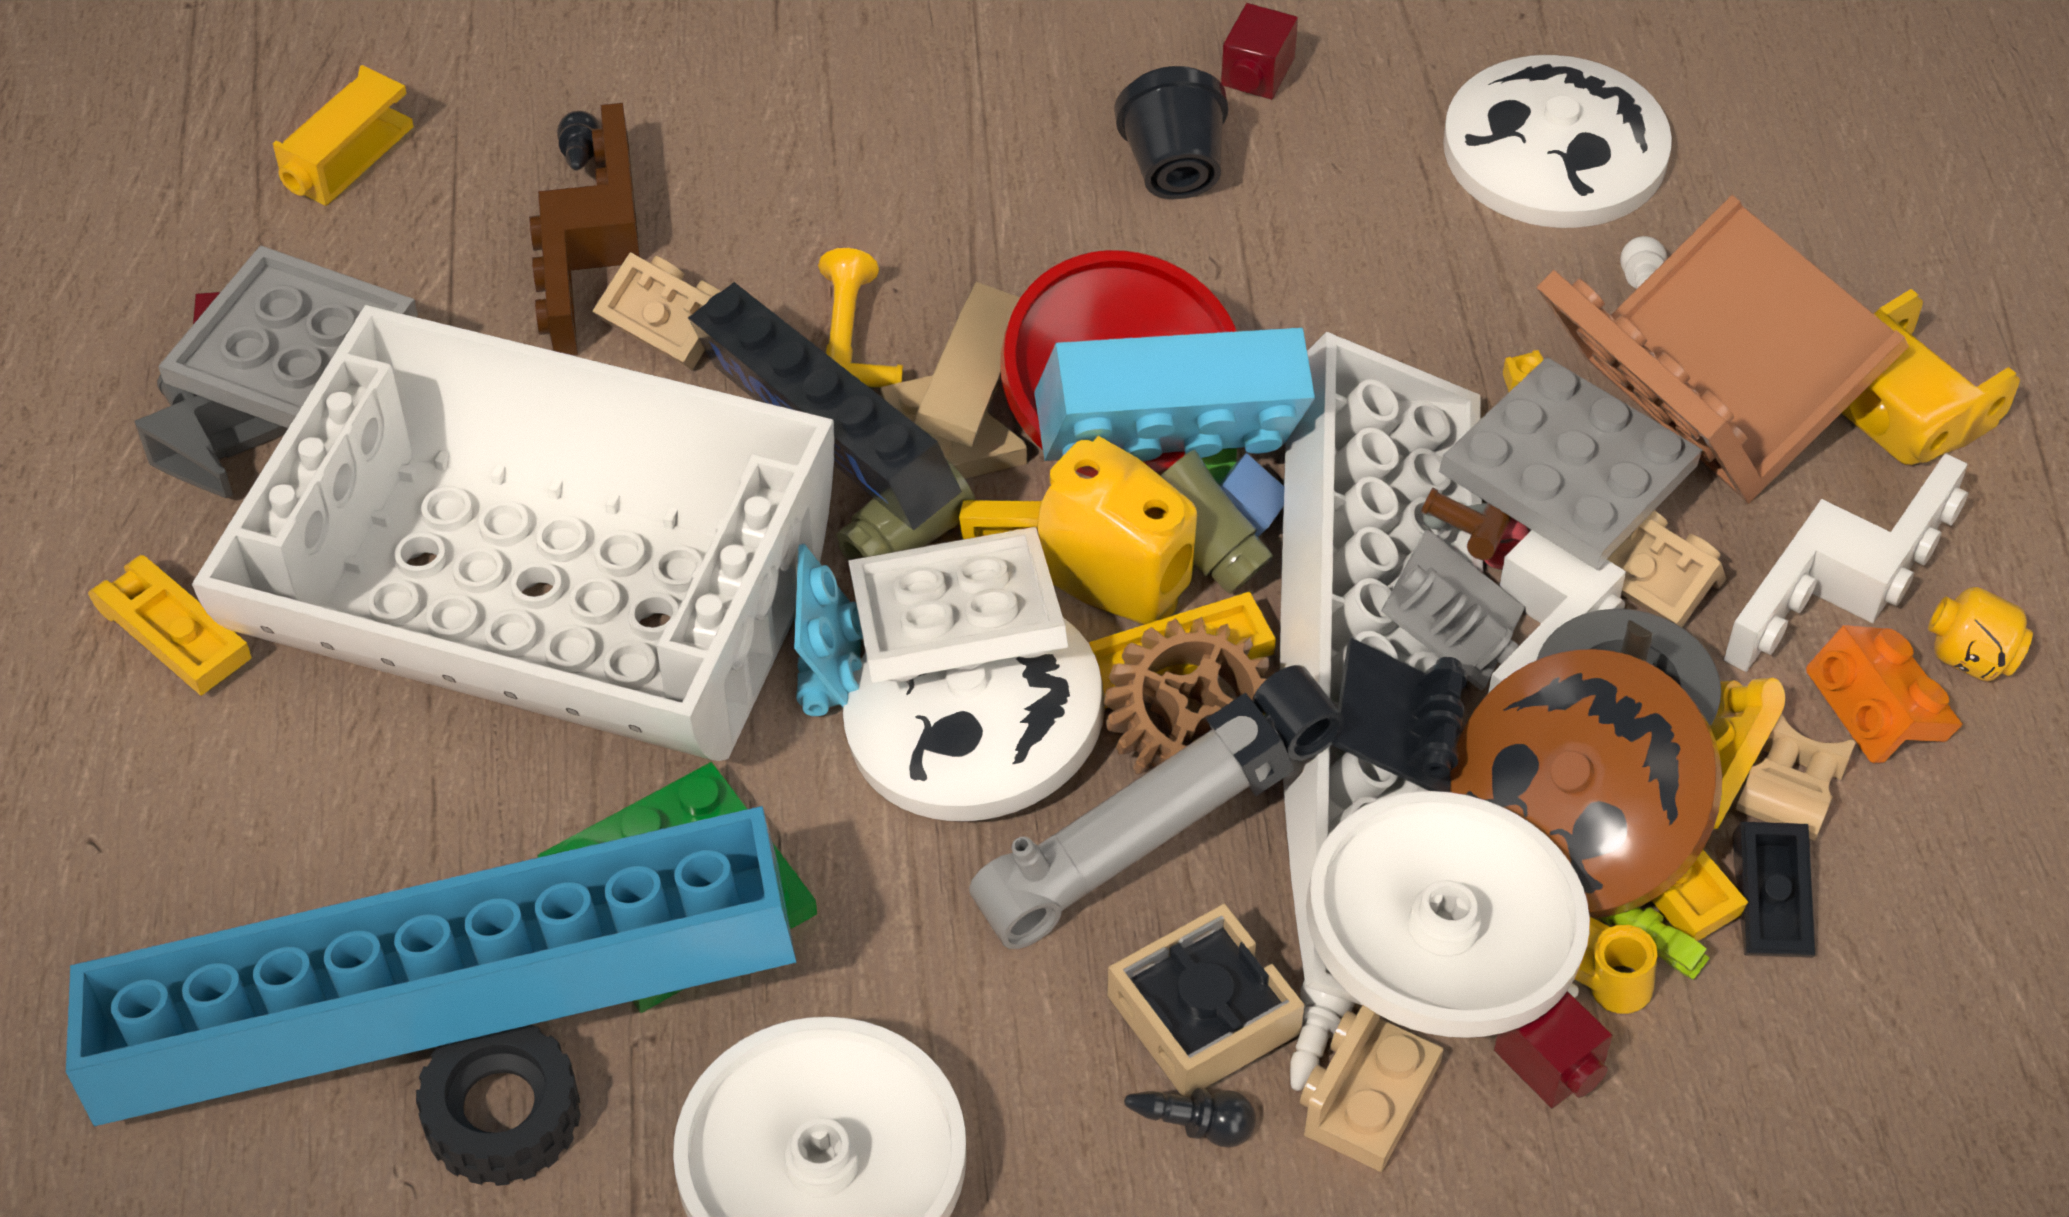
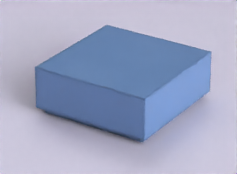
[1219,453,1284,537]

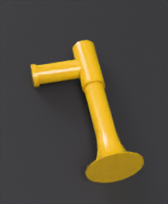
[818,248,903,388]

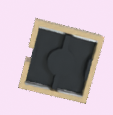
[1107,903,1304,1097]

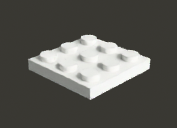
[849,527,1068,683]

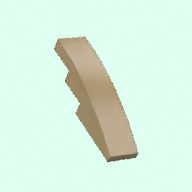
[915,282,1020,448]

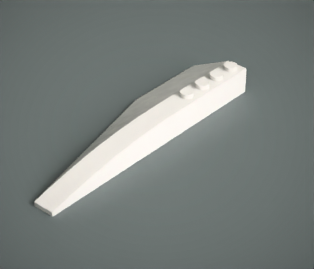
[1280,332,1483,1005]

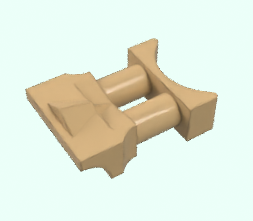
[1736,713,1856,841]

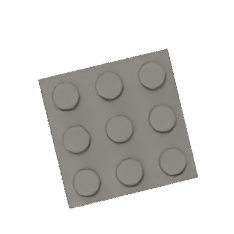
[158,245,418,428]
[1439,357,1703,570]

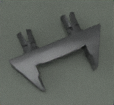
[134,374,288,498]

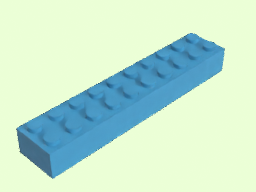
[66,806,797,1126]

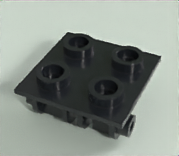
[1333,637,1467,792]

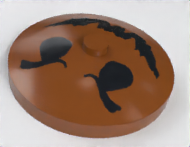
[1450,649,1722,918]

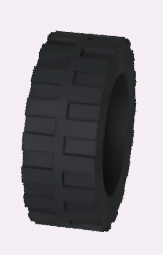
[416,1025,581,1186]

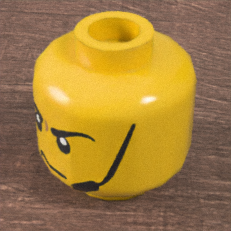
[1928,587,2033,682]

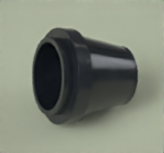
[1114,66,1229,200]

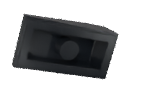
[1732,822,1815,958]

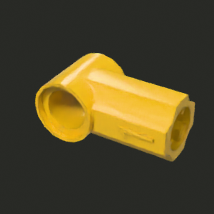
[1574,916,1657,1014]

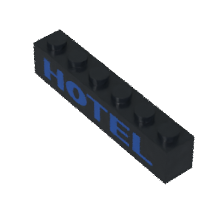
[688,282,962,531]

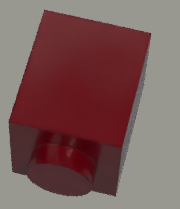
[1221,2,1298,100]
[1494,991,1613,1109]

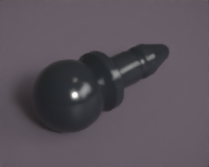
[557,110,601,171]
[1124,1088,1256,1148]

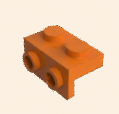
[1806,625,1963,763]

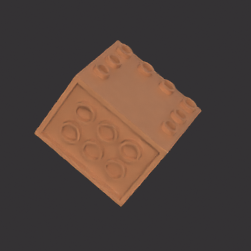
[1536,195,1909,504]

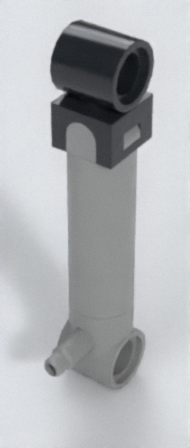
[969,665,1345,949]

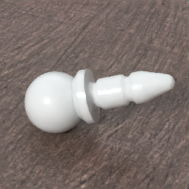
[1620,236,1667,289]
[1290,980,1355,1091]

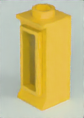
[272,65,414,206]

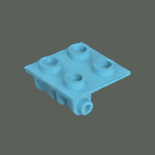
[794,544,863,716]

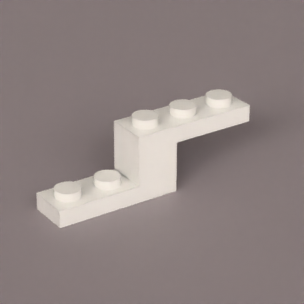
[1724,453,1968,672]
[1488,530,1626,693]

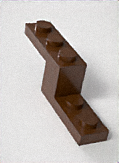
[529,103,640,356]

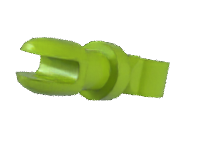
[1599,907,1710,980]

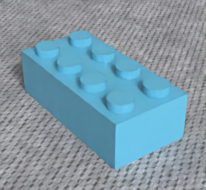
[1034,328,1315,462]

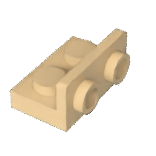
[592,252,721,370]
[1607,510,1726,628]
[1300,1005,1444,1172]

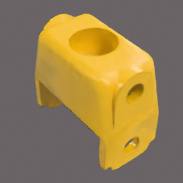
[1842,289,2020,465]
[1038,436,1197,625]

